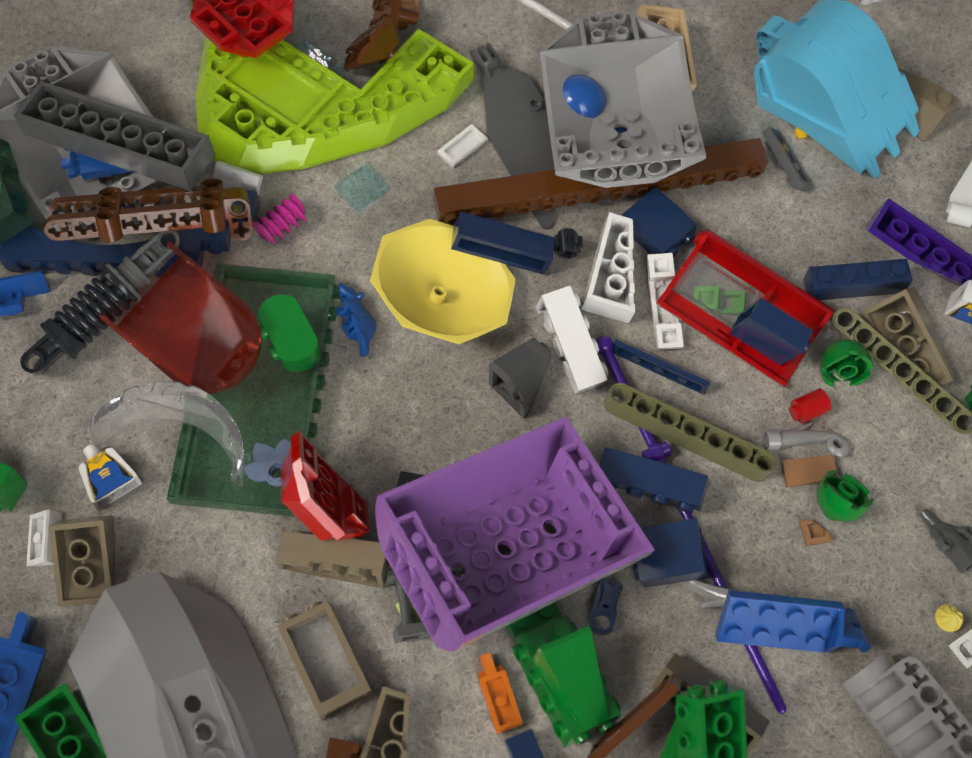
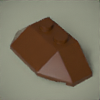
[343,17,400,72]

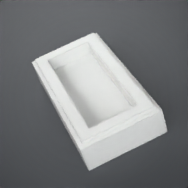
[437,124,488,169]

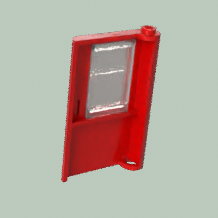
[656,229,835,387]

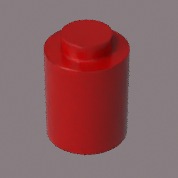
[789,388,832,424]

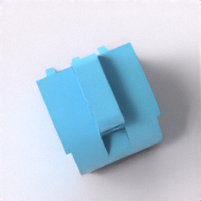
[754,0,920,179]

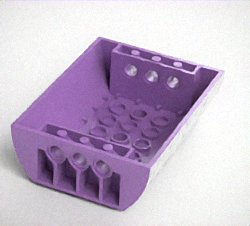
[375,416,655,651]

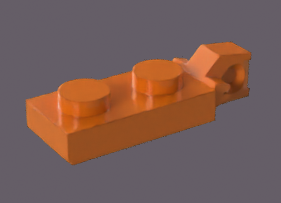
[477,652,523,735]

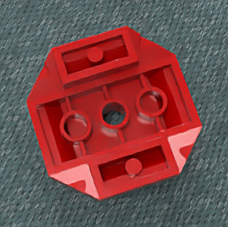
[190,0,295,58]
[281,430,370,541]

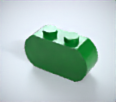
[257,294,321,372]

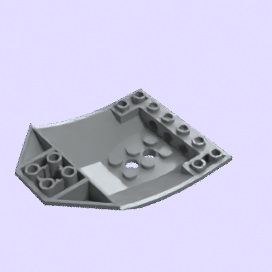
[540,11,706,188]
[0,46,170,231]
[67,571,298,758]

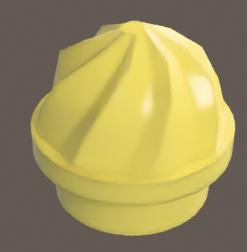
[935,604,963,632]

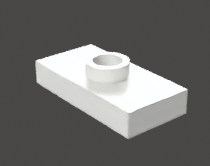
[213,161,263,196]

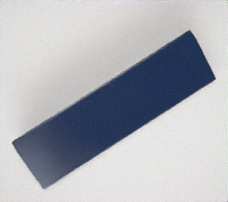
[612,338,711,395]

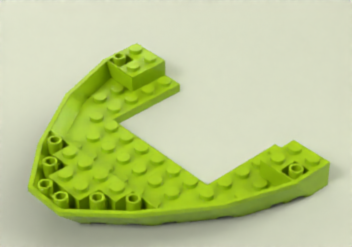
[195,29,474,175]

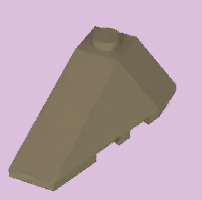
[898,68,960,142]
[862,287,955,391]

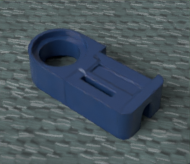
[589,579,623,636]

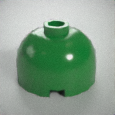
[820,339,874,387]
[816,470,873,522]

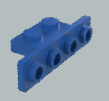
[0,271,50,316]

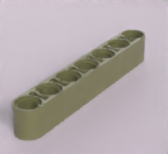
[833,308,972,434]
[603,383,777,482]

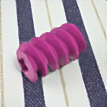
[252,194,307,245]

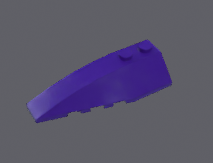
[865,198,972,286]

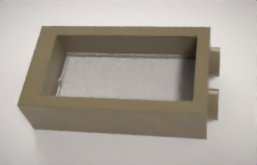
[277,601,373,721]

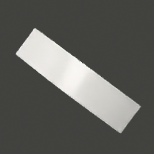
[647,253,684,350]

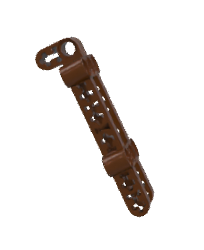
[44,178,253,243]

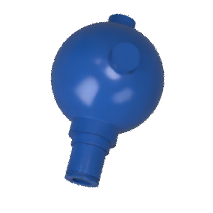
[563,75,627,133]

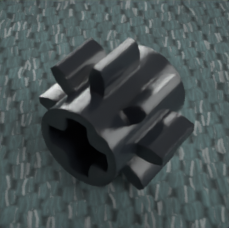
[554,228,583,259]

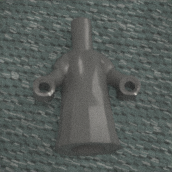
[919,509,972,574]

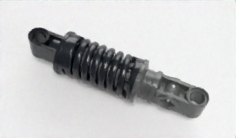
[20,230,181,375]

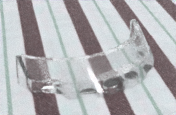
[85,381,245,487]

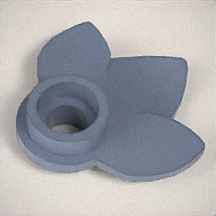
[243,439,291,487]

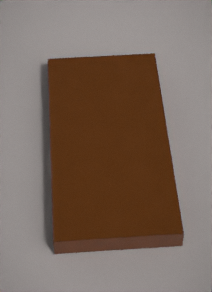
[586,672,682,758]

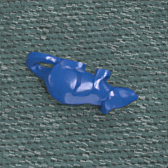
[336,283,377,357]

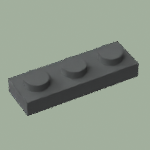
[762,127,814,192]

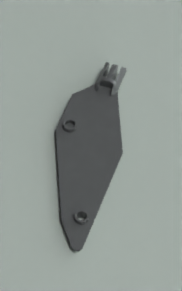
[469,43,556,229]

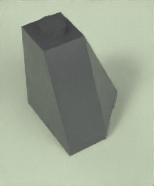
[489,337,552,419]

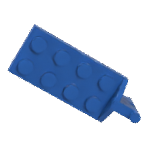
[715,590,871,653]
[0,612,47,758]

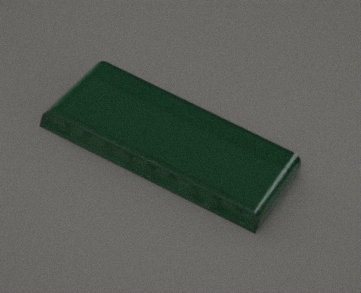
[167,263,340,517]

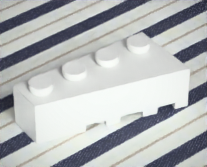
[581,212,635,323]
[535,286,608,394]

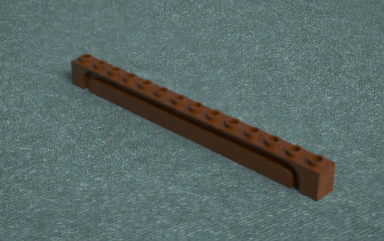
[433,138,769,225]

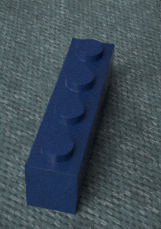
[451,212,555,275]
[803,259,913,300]
[599,447,709,513]

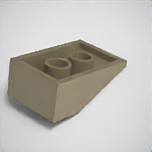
[49,515,116,607]

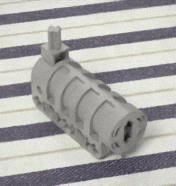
[842,652,972,758]

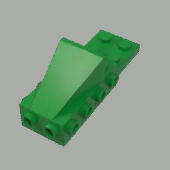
[505,602,621,748]
[660,680,747,758]

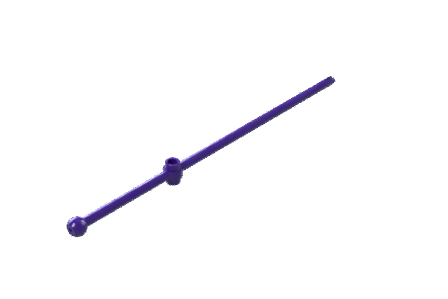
[596,335,787,714]

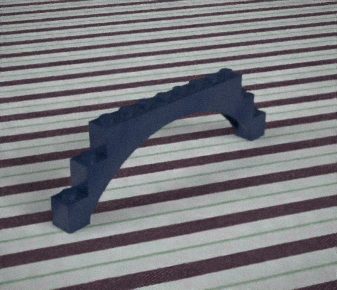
[0,191,260,279]

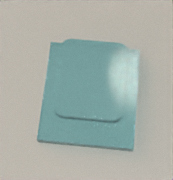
[296,40,345,74]
[334,163,391,213]

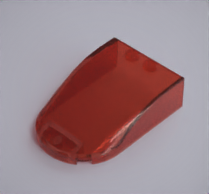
[100,242,262,394]

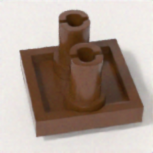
[369,0,419,32]

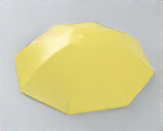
[370,219,516,345]

